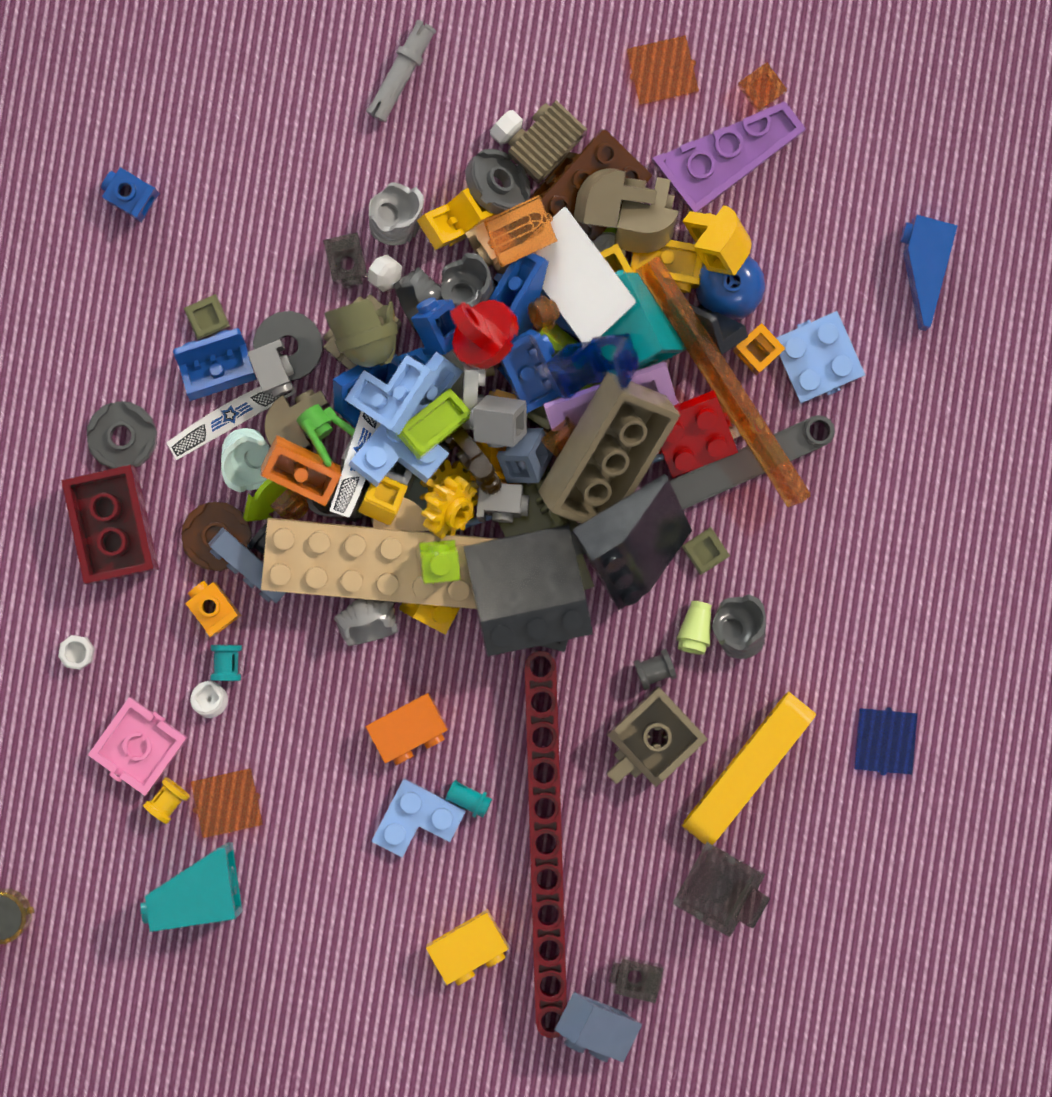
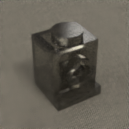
[323,232,368,289]
[608,955,664,1003]

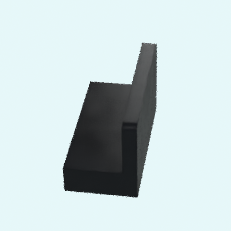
[668,297,748,355]

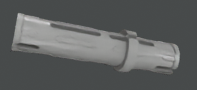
[366,20,436,123]

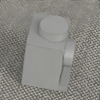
[247,339,295,397]
[476,483,530,523]

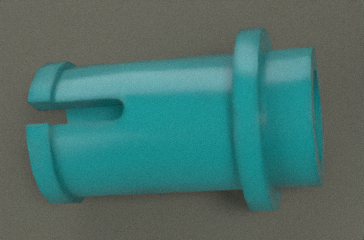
[445,780,492,818]

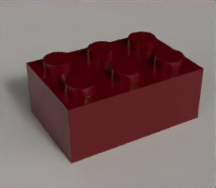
[61,465,159,585]

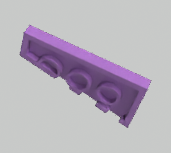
[652,101,806,212]

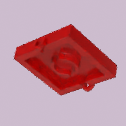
[659,390,738,478]

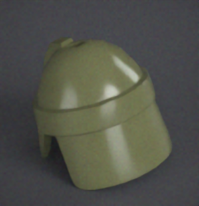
[324,299,398,368]

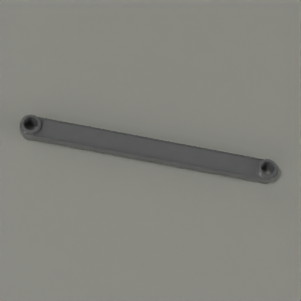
[571,415,835,555]

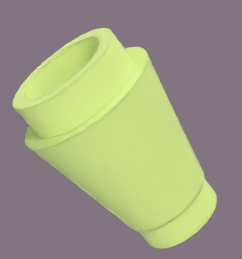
[676,601,712,655]

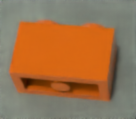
[261,435,342,506]
[365,692,448,766]

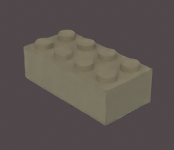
[538,372,680,524]

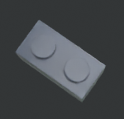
[555,992,642,1062]

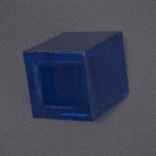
[546,341,607,398]

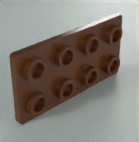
[511,129,652,245]

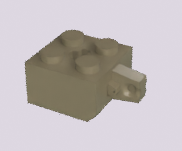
[606,686,708,787]

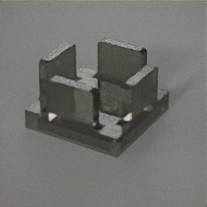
[673,842,770,937]

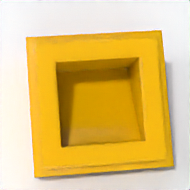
[358,476,408,525]

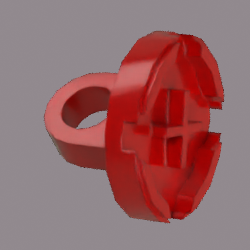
[450,300,519,370]

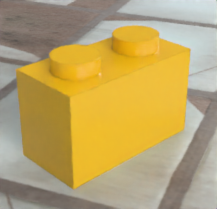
[426,909,509,986]

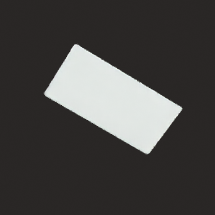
[527,207,636,348]

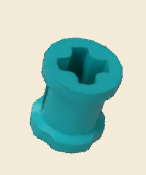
[210,645,242,681]

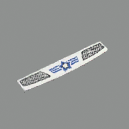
[167,385,296,460]
[330,411,381,518]

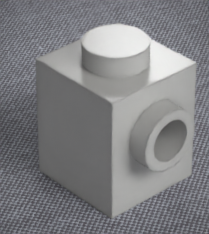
[470,395,527,448]

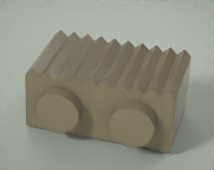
[508,100,587,184]

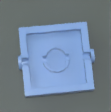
[776,311,865,404]

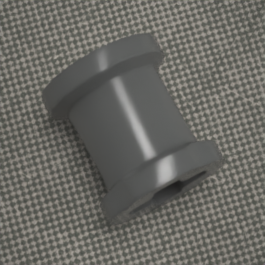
[633,649,677,690]

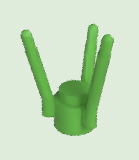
[296,404,355,483]

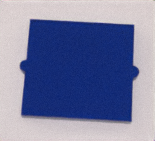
[854,707,918,776]

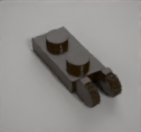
[443,426,502,495]

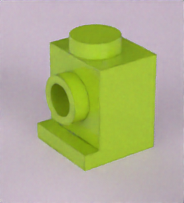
[419,539,460,584]

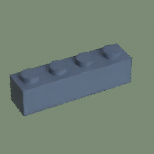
[208,528,286,604]

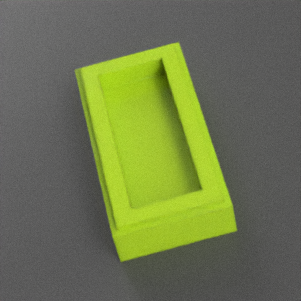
[395,388,471,460]

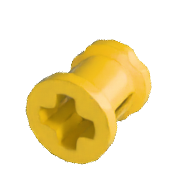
[143,777,190,824]

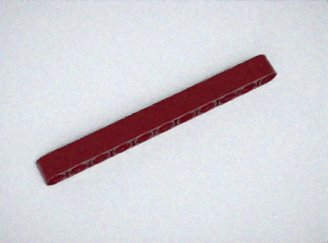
[525,651,567,1039]

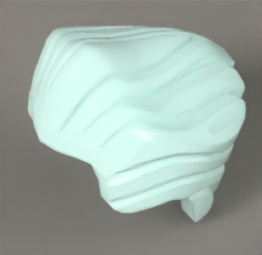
[221,428,270,492]

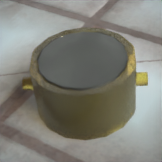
[0,889,35,944]

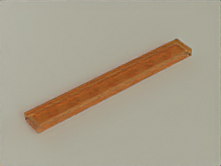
[635,256,811,507]

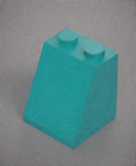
[586,270,686,381]
[140,842,243,932]

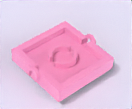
[88,697,188,796]

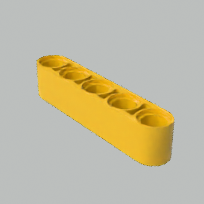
[681,691,816,848]

